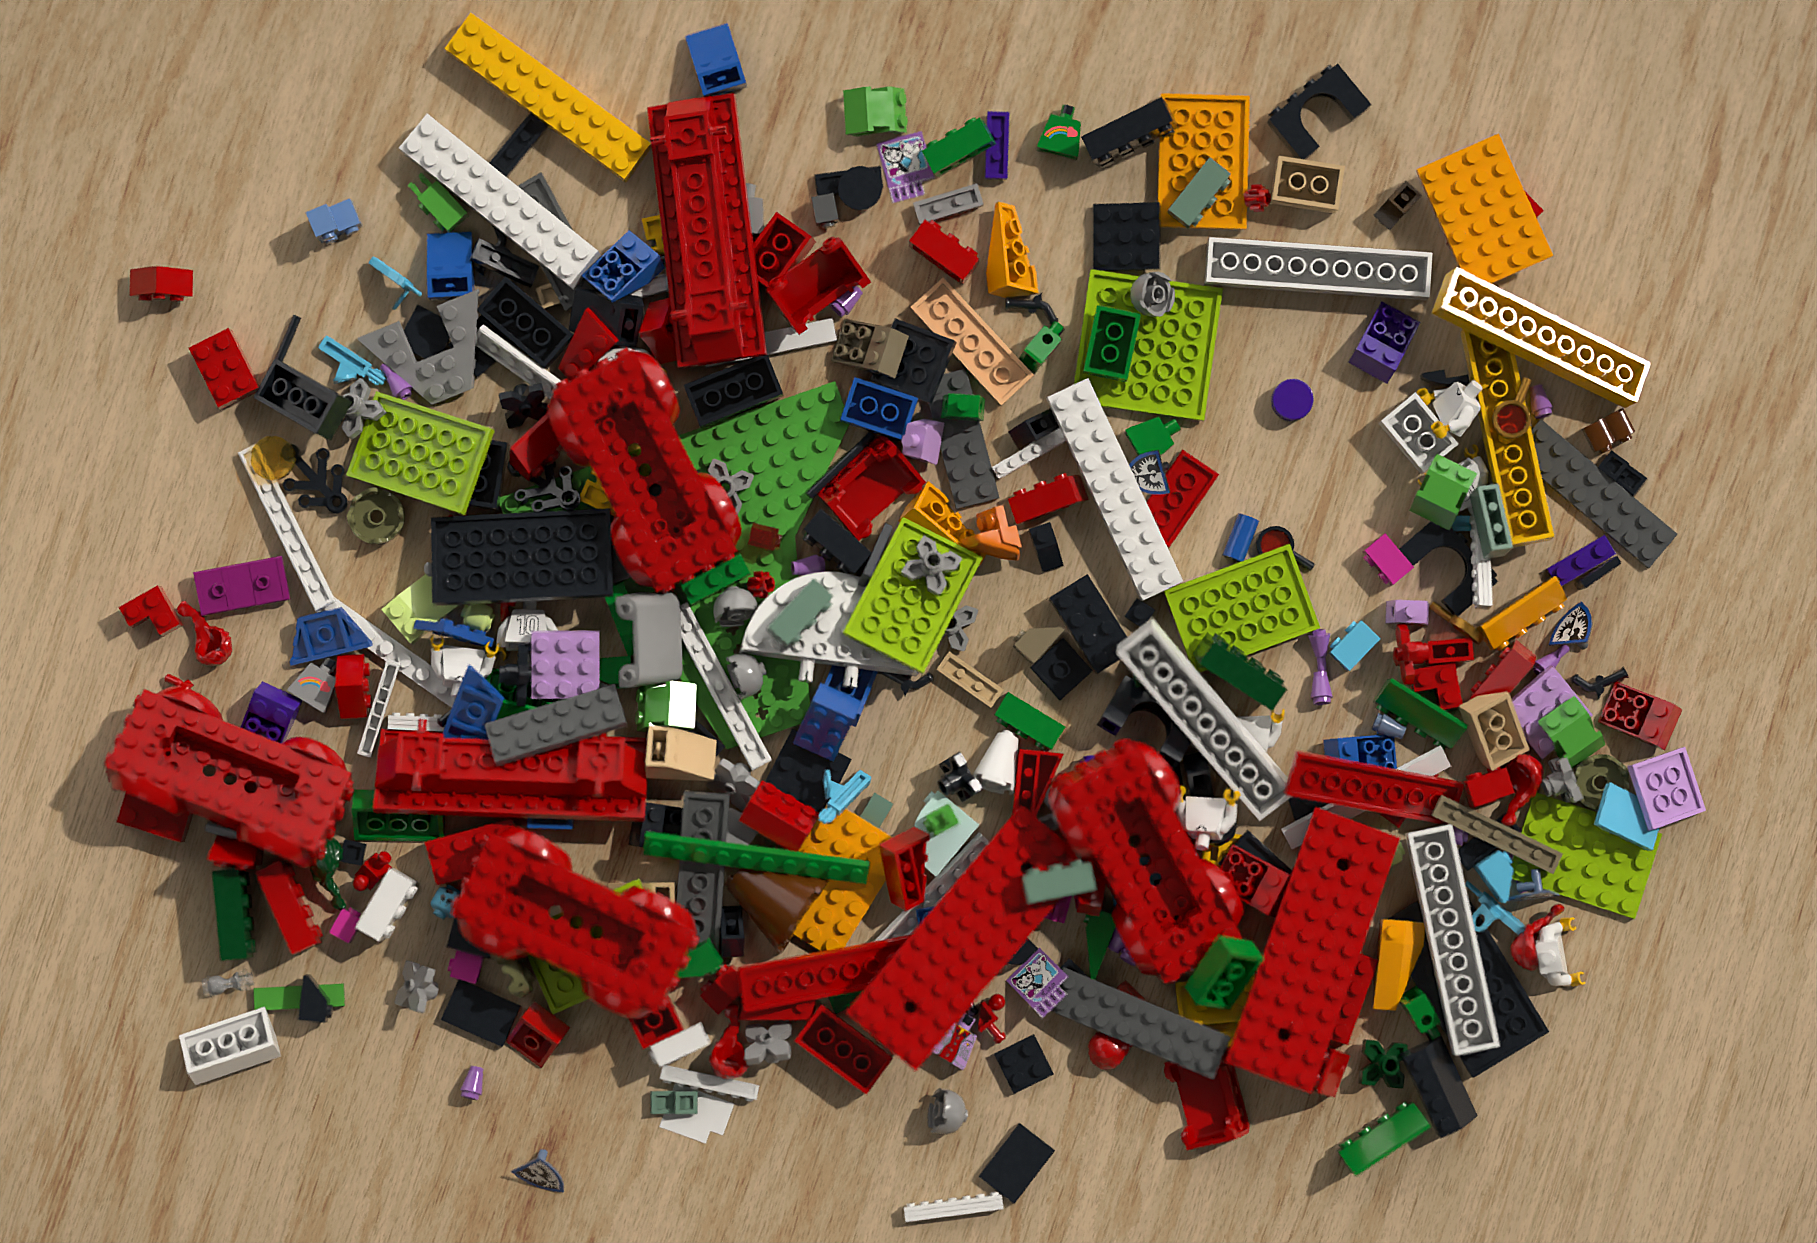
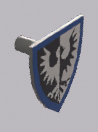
[1549,601,1593,650]

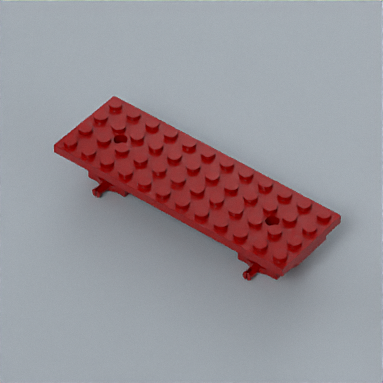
[647,93,767,369]
[373,718,648,822]
[846,805,1089,1072]
[1225,807,1400,1094]

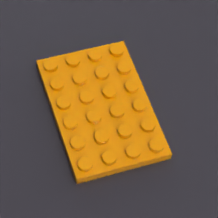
[1158,93,1250,230]
[1416,133,1553,284]
[793,800,892,951]

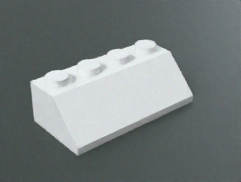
[179,1007,281,1085]

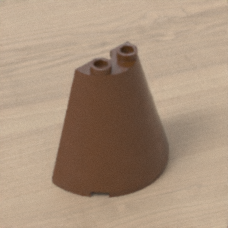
[724,867,830,953]

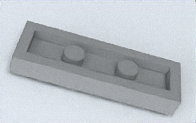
[913,184,984,225]

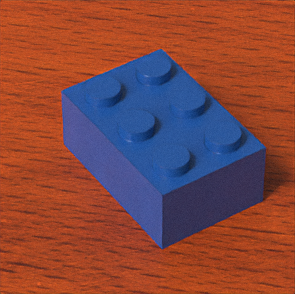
[840,377,918,442]
[793,683,862,761]

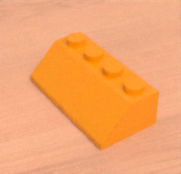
[1476,576,1567,651]

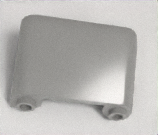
[616,592,683,687]

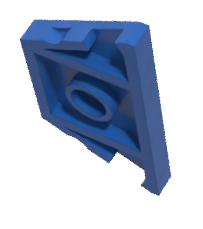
[290,607,373,666]
[443,664,504,739]

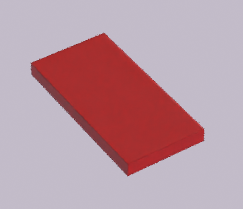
[1146,449,1219,548]

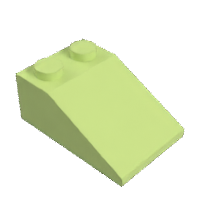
[381,574,459,644]

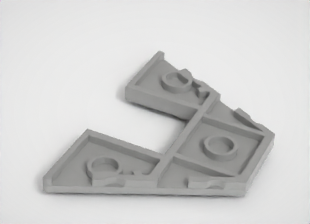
[358,289,480,404]

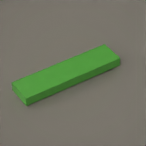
[254,983,345,1010]

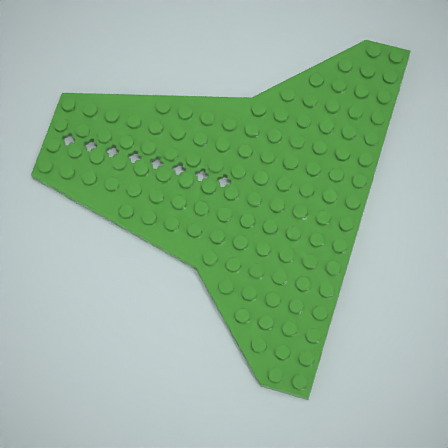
[500,381,849,749]

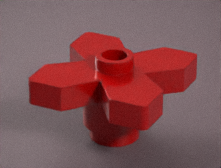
[1393,623,1429,685]

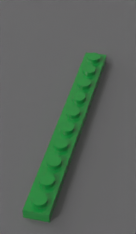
[643,832,870,884]

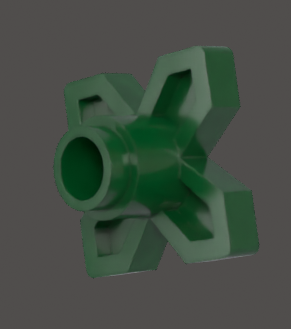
[1358,1039,1408,1089]

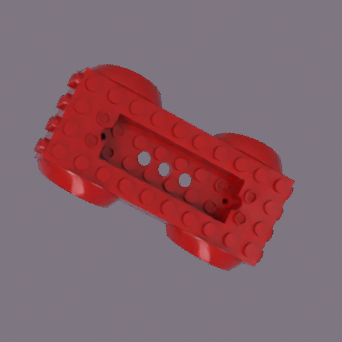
[548,347,742,593]
[104,686,355,868]
[1048,738,1243,983]
[451,827,700,1019]

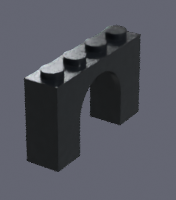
[1267,63,1372,160]
[1399,521,1498,616]
[1097,675,1191,771]

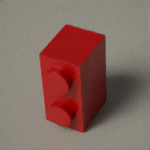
[1424,638,1474,665]

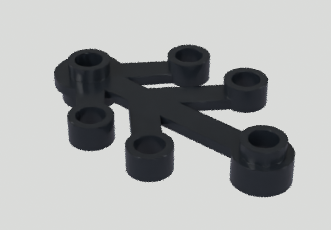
[282,444,348,514]
[507,460,581,512]

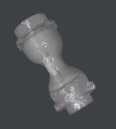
[202,969,254,998]

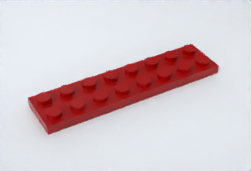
[1284,750,1464,825]
[737,935,911,1013]

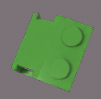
[843,87,908,137]
[1409,454,1477,530]
[635,681,696,732]
[1538,696,1605,769]

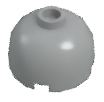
[1130,272,1175,317]
[714,586,758,627]
[726,653,766,700]
[928,1088,968,1134]

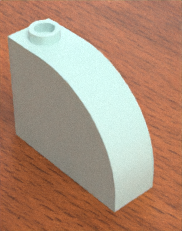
[915,791,979,876]

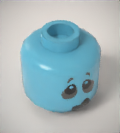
[430,885,461,920]

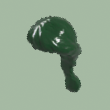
[310,838,347,910]

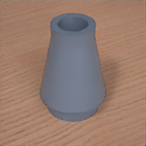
[1372,713,1407,739]

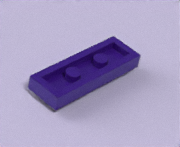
[985,111,1010,180]
[1546,535,1616,586]

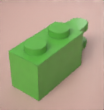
[408,173,469,233]
[923,803,959,836]

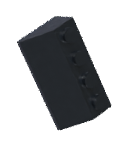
[1400,1035,1478,1139]

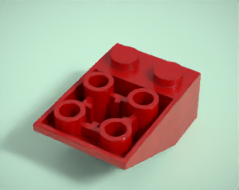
[1598,682,1682,751]
[207,835,264,870]
[1220,844,1291,918]
[1313,1047,1350,1098]

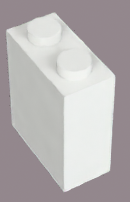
[649,1022,711,1067]

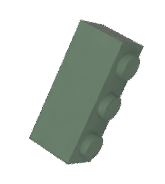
[1167,157,1231,229]
[1469,484,1513,558]
[766,578,833,648]
[1021,860,1096,904]

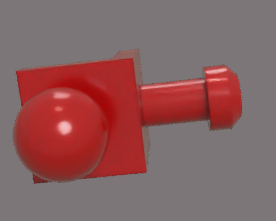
[352,851,392,892]
[978,994,1006,1044]

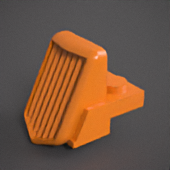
[961,505,1021,561]

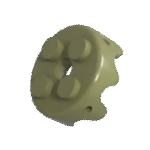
[347,488,405,544]
[1574,754,1629,810]
[491,953,535,999]

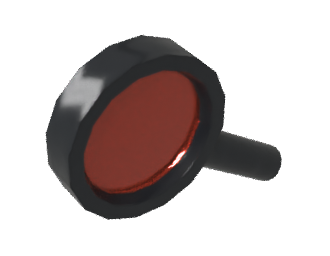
[1256,526,1315,571]

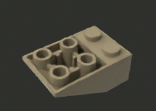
[831,319,909,378]

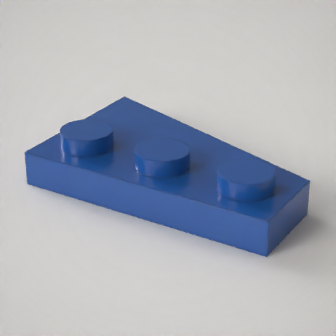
[414,619,494,647]

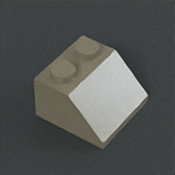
[1013,627,1064,665]

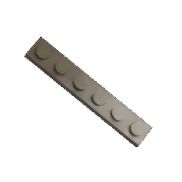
[1431,795,1563,874]

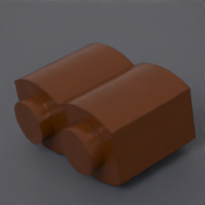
[1582,408,1636,454]

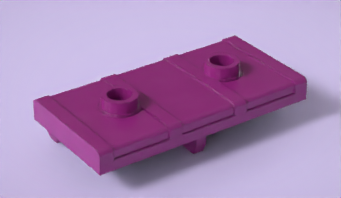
[193,556,291,616]

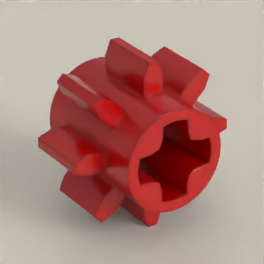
[1244,184,1271,212]
[747,571,775,599]

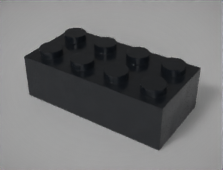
[1081,97,1179,168]
[477,276,574,370]
[684,354,784,428]
[254,358,352,441]
[1049,574,1127,675]

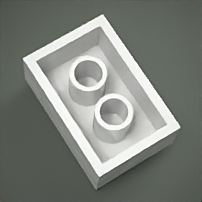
[1379,392,1458,474]
[355,868,418,941]

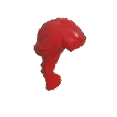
[177,601,232,666]
[1501,754,1544,827]
[1510,904,1565,971]
[709,1004,750,1080]
[1088,1031,1134,1070]

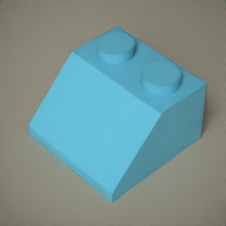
[1473,850,1513,903]

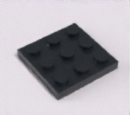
[1093,202,1161,271]
[870,318,957,404]
[765,729,852,818]

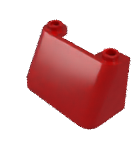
[767,237,871,335]
[818,435,926,541]
[1164,1047,1250,1150]

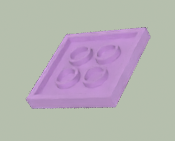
[531,631,599,699]
[1511,665,1593,759]
[1627,747,1706,831]

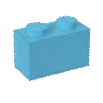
[1329,620,1381,672]

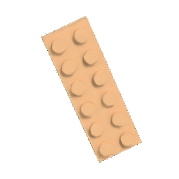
[910,277,1034,406]

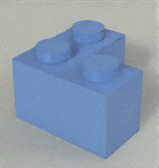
[306,198,362,244]

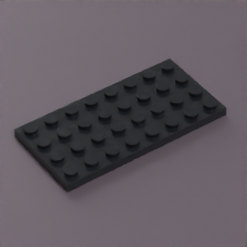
[431,508,613,606]
[1379,896,1550,1078]

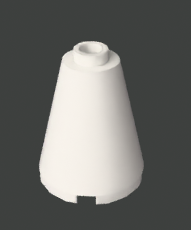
[973,730,1019,795]

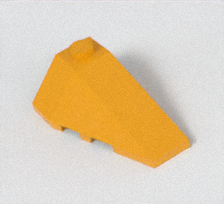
[898,481,986,565]

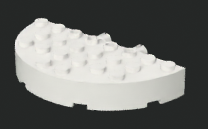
[740,572,919,689]

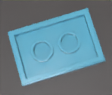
[1594,783,1659,851]

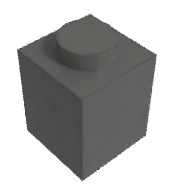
[811,193,839,229]

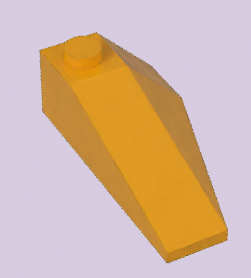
[986,202,1038,297]
[1373,919,1425,1011]

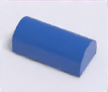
[1222,513,1259,562]

